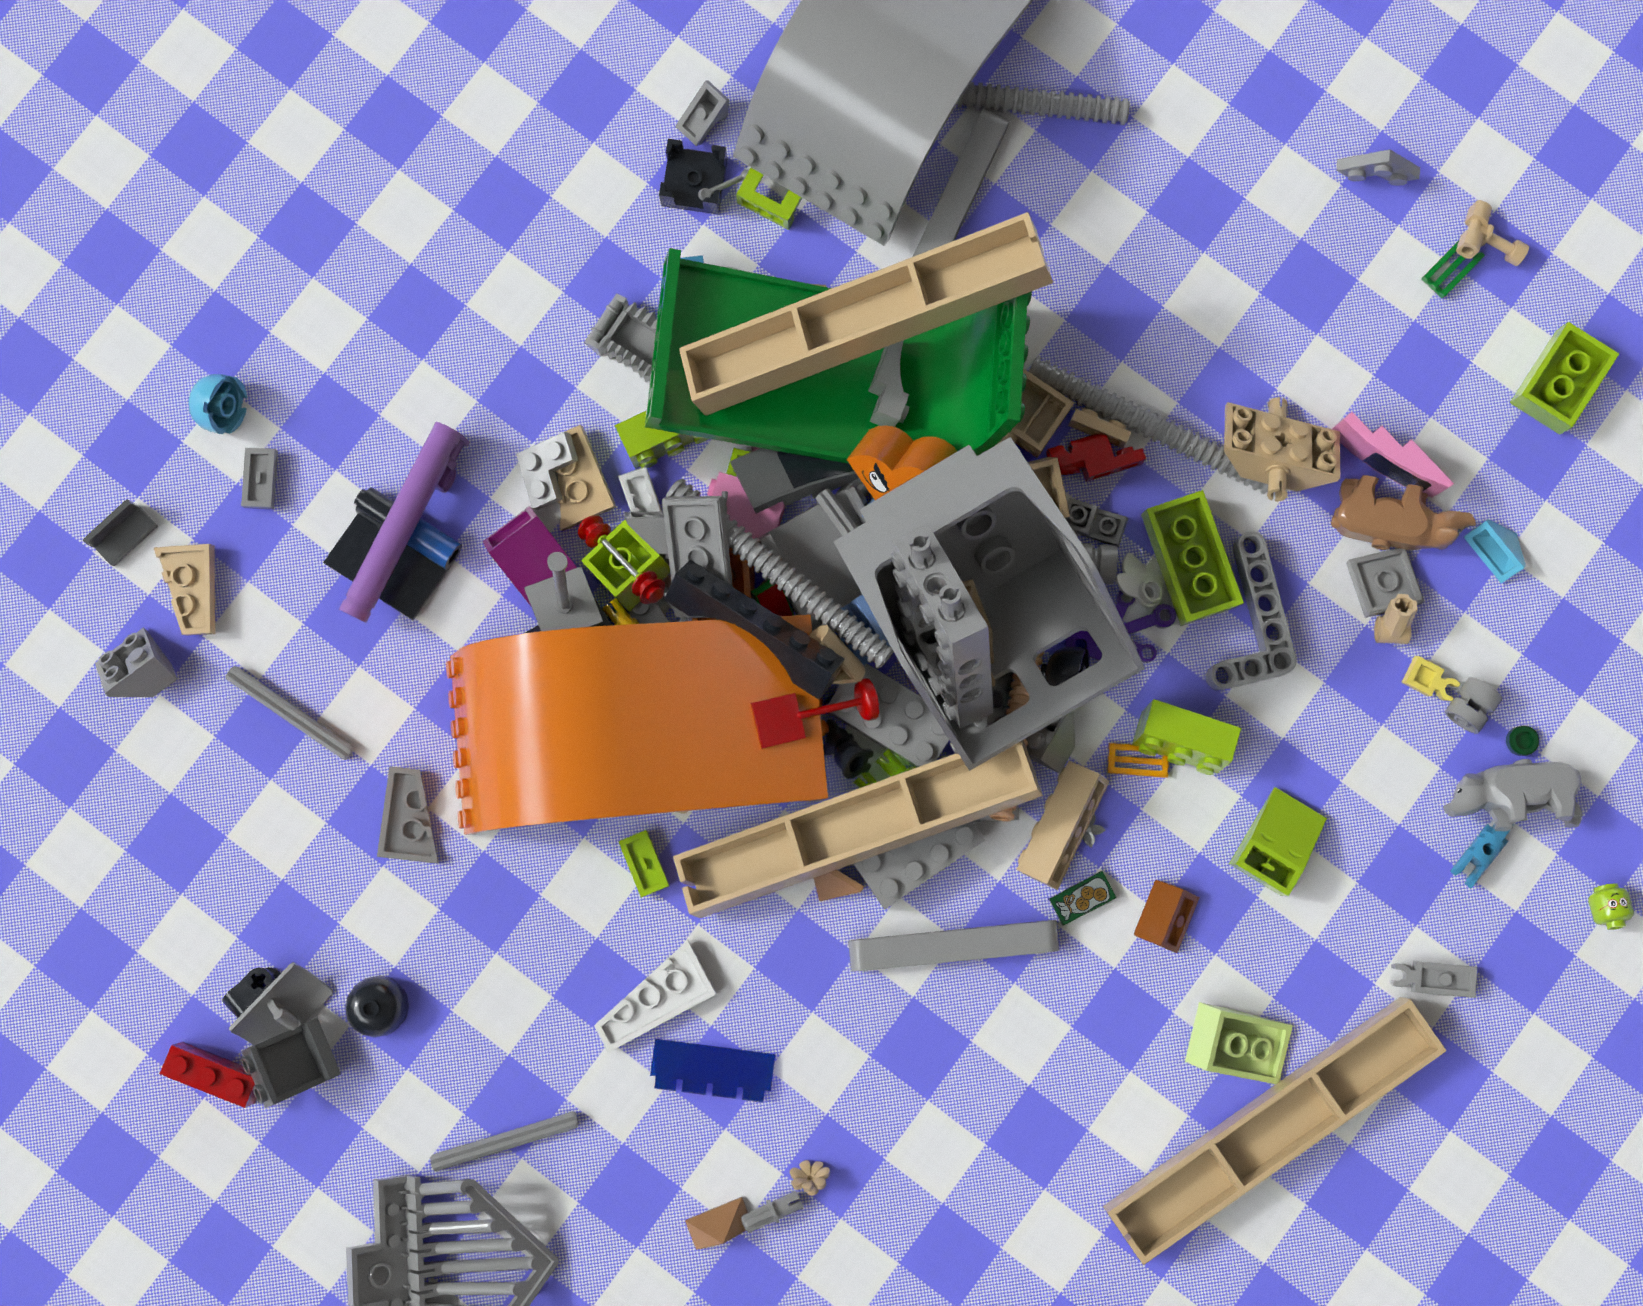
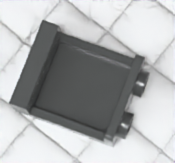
[241,1017,341,1108]

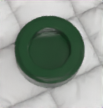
[1506,726,1539,756]

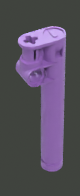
[339,421,470,623]

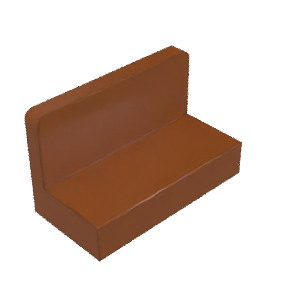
[1134,880,1200,953]

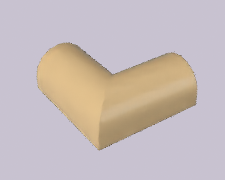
[809,625,865,685]

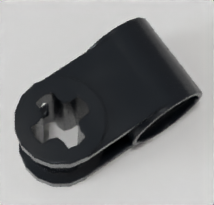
[222,967,281,1019]

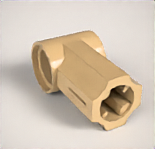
[1374,594,1418,644]

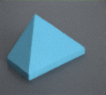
[1464,519,1526,583]

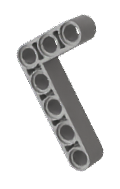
[1206,531,1297,690]

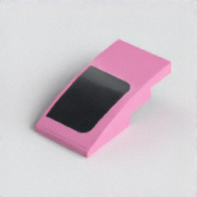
[1332,412,1454,498]

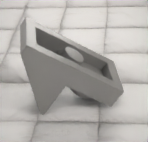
[675,80,729,146]

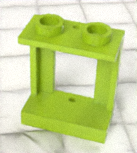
[736,168,802,230]

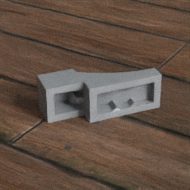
[868,340,909,427]

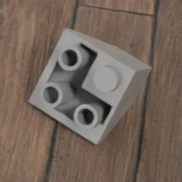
[95,627,177,698]
[1026,710,1075,773]

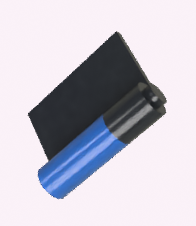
[323,487,462,621]

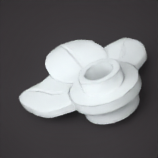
[1116,552,1165,608]

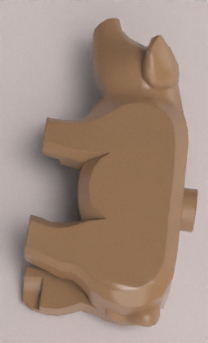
[1331,475,1476,550]

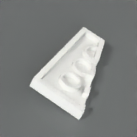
[594,940,717,1053]

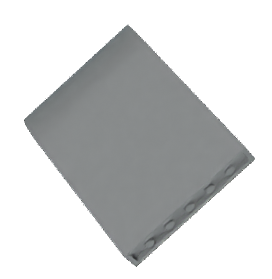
[733,0,1033,246]

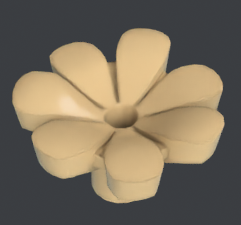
[790,1160,830,1196]

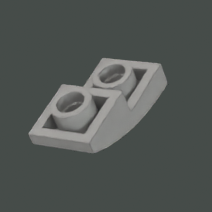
[1065,498,1128,547]

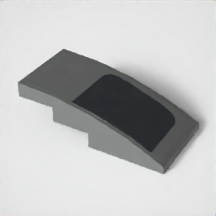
[730,448,859,514]

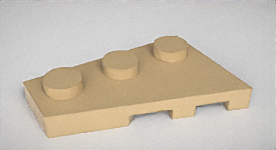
[154,544,215,636]

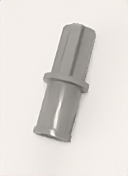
[741,1190,803,1233]

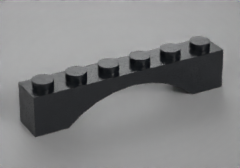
[664,560,845,700]

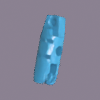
[1450,823,1514,888]

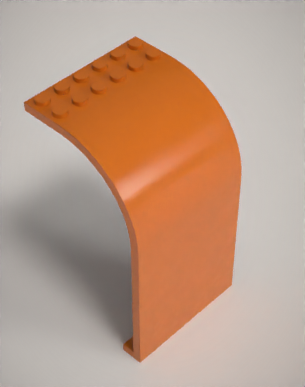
[446,615,828,835]

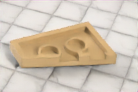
[556,425,616,531]

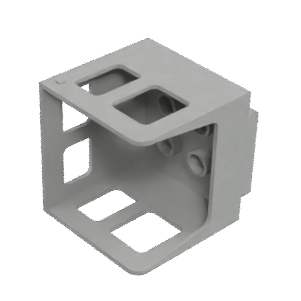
[834,437,1145,771]

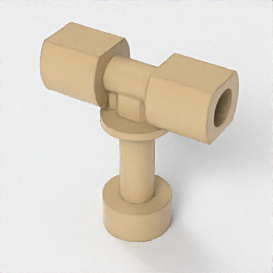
[1456,200,1529,266]

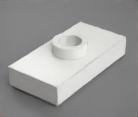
[618,467,662,512]

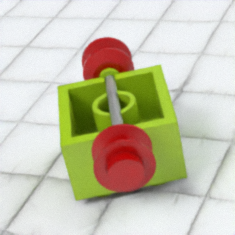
[578,515,670,612]

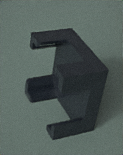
[659,139,728,215]

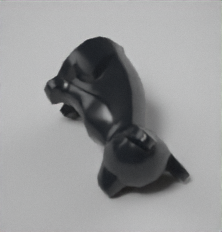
[823,719,874,779]

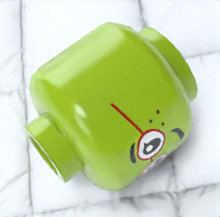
[1588,883,1634,930]

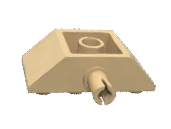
[1224,397,1340,502]

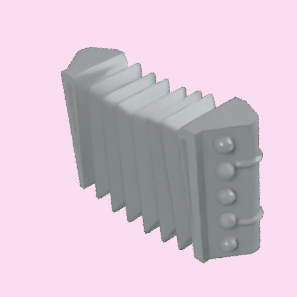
[584,293,657,382]

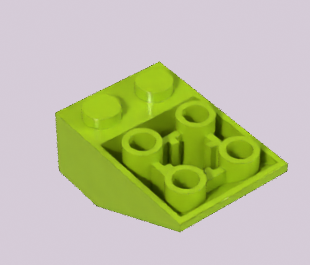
[1229,787,1327,896]

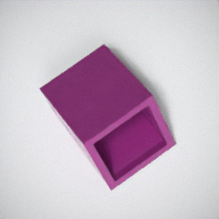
[482,506,577,606]

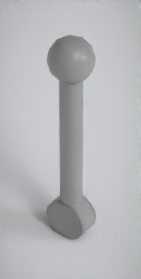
[698,170,749,200]

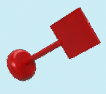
[750,678,879,749]

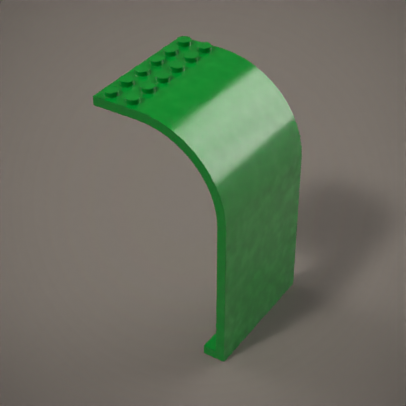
[645,248,1032,463]

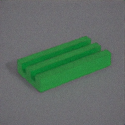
[1421,240,1485,299]

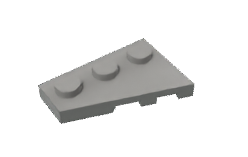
[377,766,438,864]

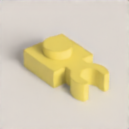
[1401,656,1460,701]

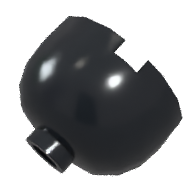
[1041,647,1090,707]
[345,975,409,1038]

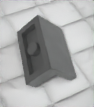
[83,499,158,566]

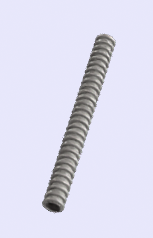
[957,82,1130,125]
[1029,356,1268,494]
[666,478,894,669]

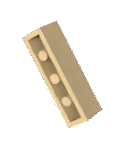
[1016,761,1110,890]

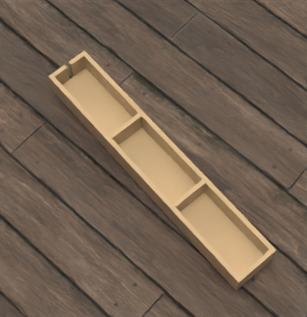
[679,212,1054,416]
[673,740,1043,918]
[1103,997,1447,1265]

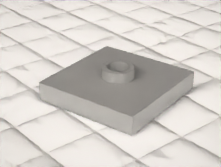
[1346,548,1424,618]

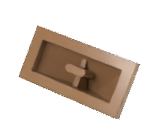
[813,870,864,901]
[685,1197,748,1250]

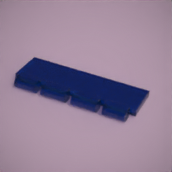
[650,1039,776,1103]

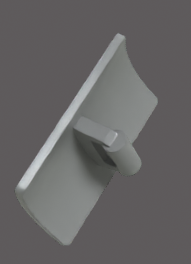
[229,962,333,1045]

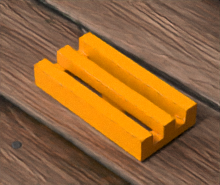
[1107,743,1169,778]

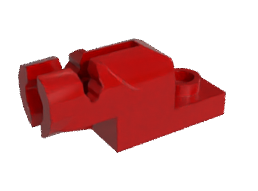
[1046,434,1146,482]

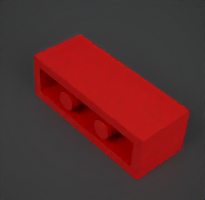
[159,1042,256,1108]

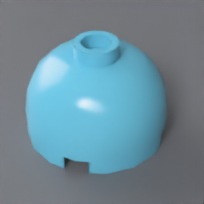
[188,374,247,434]

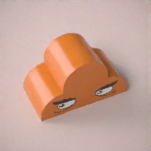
[847,425,958,500]

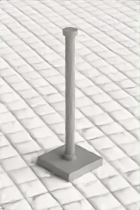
[524,552,603,631]

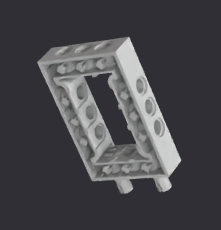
[890,523,994,729]

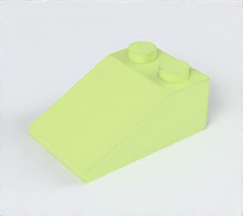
[1185,1002,1293,1084]

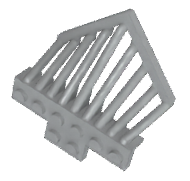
[346,1174,559,1306]

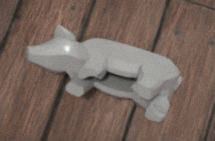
[1443,759,1583,831]

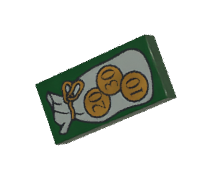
[1048,871,1117,926]

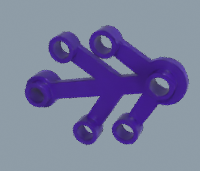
[1065,591,1176,663]

